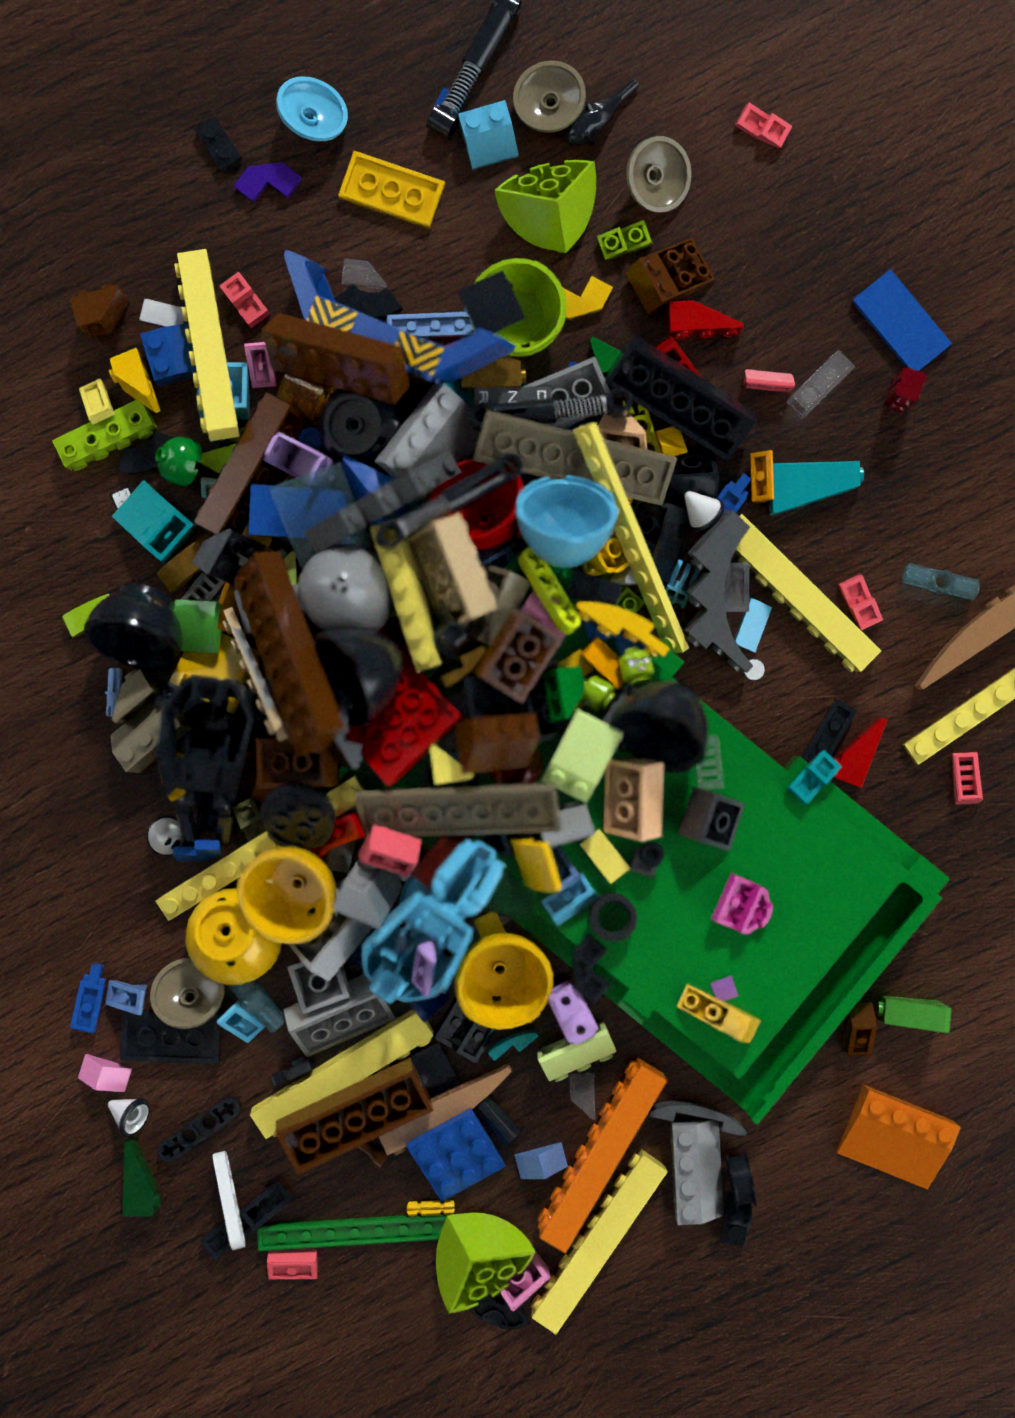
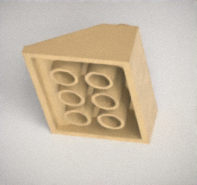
[408,513,497,625]

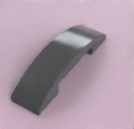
[648,1100,747,1136]

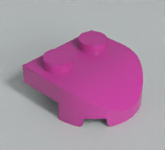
[711,873,773,934]

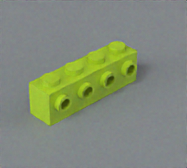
[52,400,158,471]

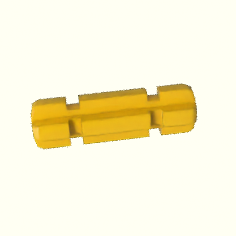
[407,1200,455,1217]

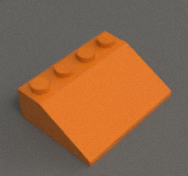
[836,1084,961,1189]

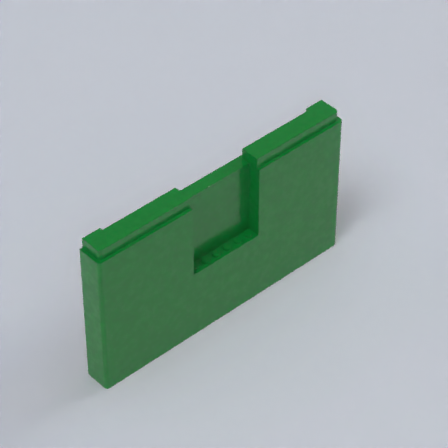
[338,551,950,1125]

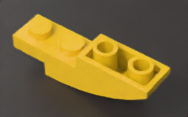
[575,602,670,658]

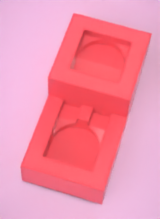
[735,102,792,148]
[220,271,270,328]
[838,574,883,630]

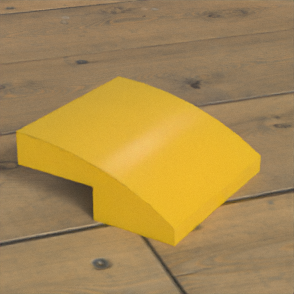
[510,838,562,892]

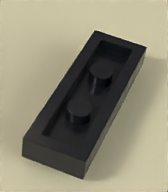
[801,699,857,763]

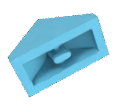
[217,999,265,1043]

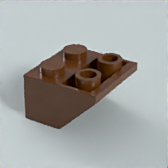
[69,284,129,338]

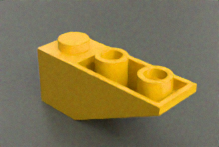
[677,984,761,1043]

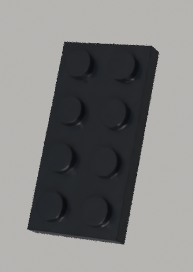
[120,1011,221,1064]

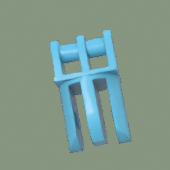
[665,560,700,609]

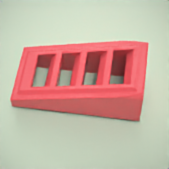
[952,752,983,804]

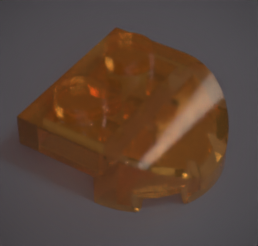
[276,373,333,421]

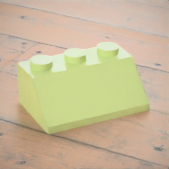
[537,1021,617,1082]

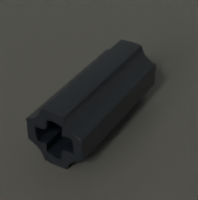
[473,1095,521,1145]

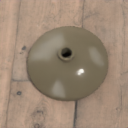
[513,61,586,132]
[626,136,691,213]
[150,958,224,1029]

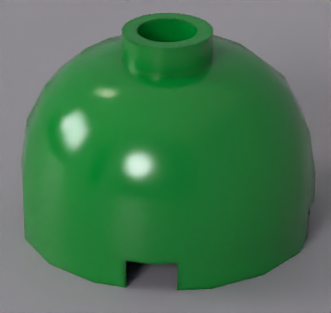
[155,437,202,487]

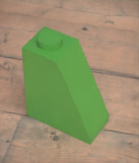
[876,995,951,1033]

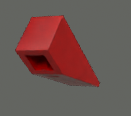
[667,300,744,340]

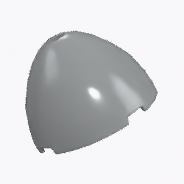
[297,543,395,633]

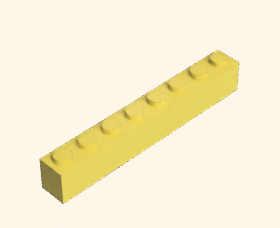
[174,249,240,441]
[734,514,881,673]
[250,1006,434,1139]
[530,1149,668,1334]

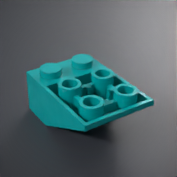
[112,480,198,564]

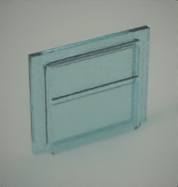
[269,462,372,570]

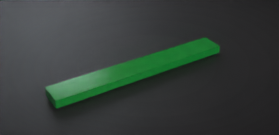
[257,1213,448,1251]

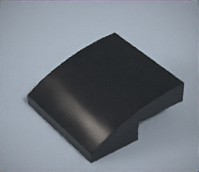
[457,270,525,333]
[433,997,497,1063]
[395,1041,461,1098]

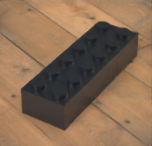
[605,334,756,461]

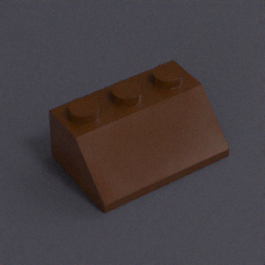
[473,608,563,703]
[455,713,539,774]

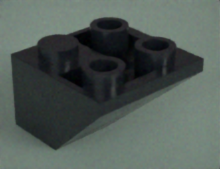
[192,529,266,585]

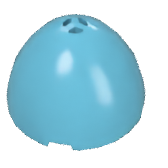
[516,475,618,568]

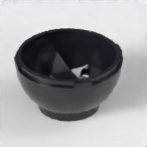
[318,389,412,474]
[84,583,183,670]

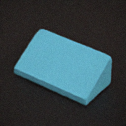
[734,598,772,653]
[541,873,598,926]

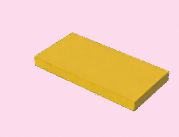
[338,151,445,229]

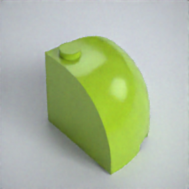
[495,160,596,253]
[436,1213,535,1314]

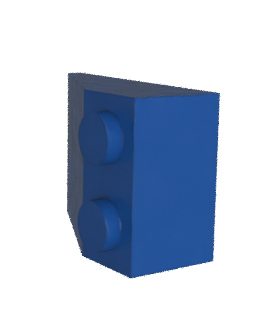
[140,323,228,387]
[341,455,408,527]

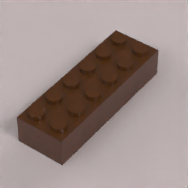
[261,313,410,405]
[194,393,308,535]
[276,1058,433,1175]

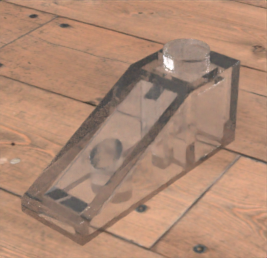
[787,350,855,418]

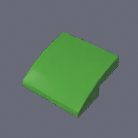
[174,600,222,654]

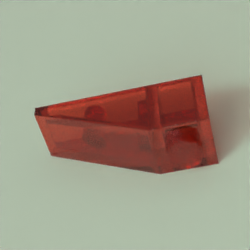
[411,835,475,890]

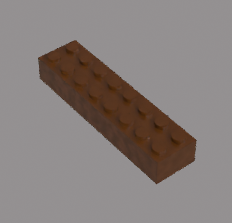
[234,552,345,755]

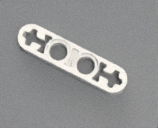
[213,1151,245,1250]

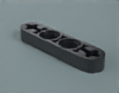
[158,1096,241,1162]

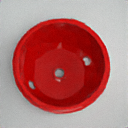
[428,459,524,551]

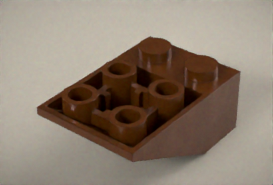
[625,237,715,315]

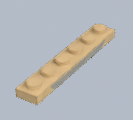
[222,607,288,742]

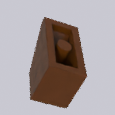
[845,1001,877,1056]

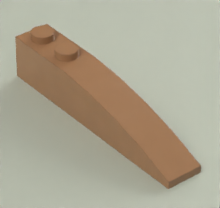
[915,585,1015,690]
[379,1063,511,1155]

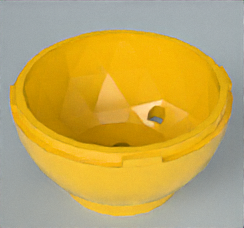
[237,847,337,944]
[185,888,282,985]
[454,933,553,1030]

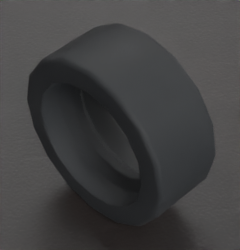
[589,893,637,942]

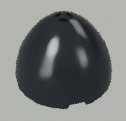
[313,627,403,727]
[608,680,708,773]

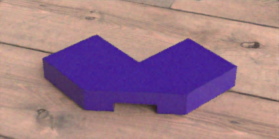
[234,162,302,203]

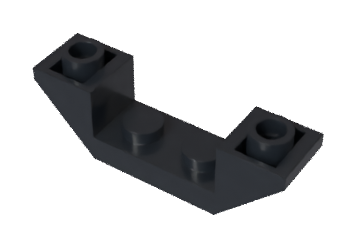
[329,672,365,769]

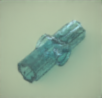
[902,563,980,601]
[226,981,286,1034]

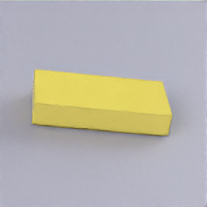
[79,378,114,425]
[580,829,630,884]

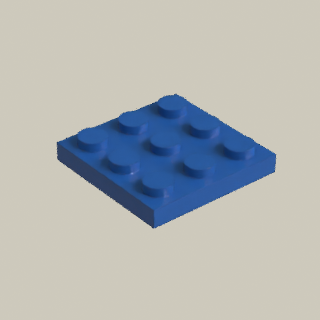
[406,1108,506,1202]

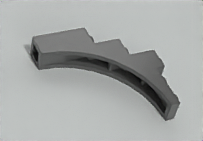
[304,451,461,554]
[682,509,753,673]

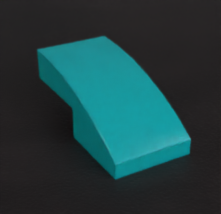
[786,750,842,805]
[488,1028,538,1061]

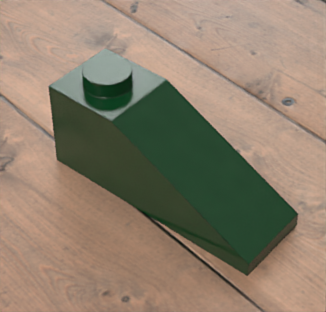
[123,1136,162,1217]

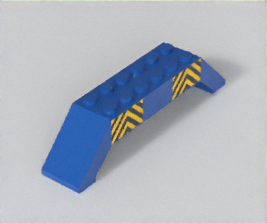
[284,250,516,384]

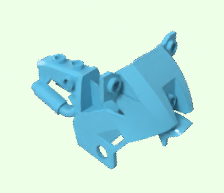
[362,839,505,1004]

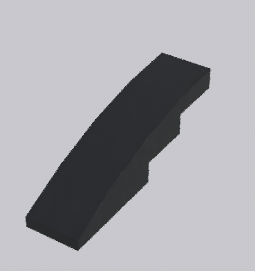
[200,1180,293,1260]

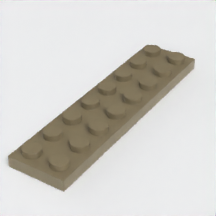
[473,410,677,506]
[355,784,561,838]

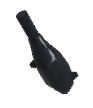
[566,79,639,146]

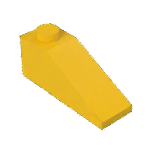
[109,347,160,413]

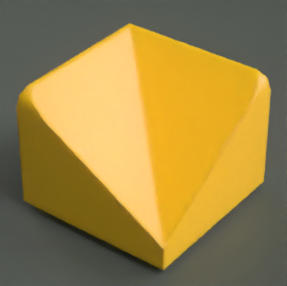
[655,426,687,456]

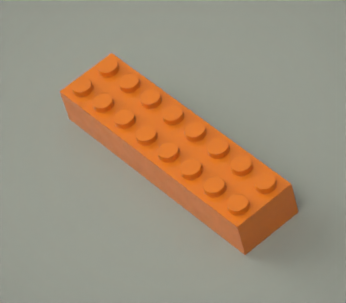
[537,1056,667,1253]

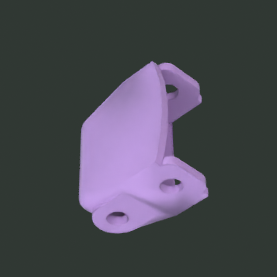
[264,432,338,489]
[548,978,599,1044]

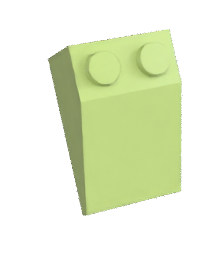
[541,710,623,803]

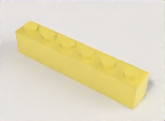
[370,519,448,672]

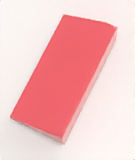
[743,370,795,392]
[267,1248,317,1279]

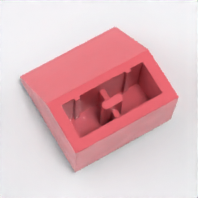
[358,825,421,877]

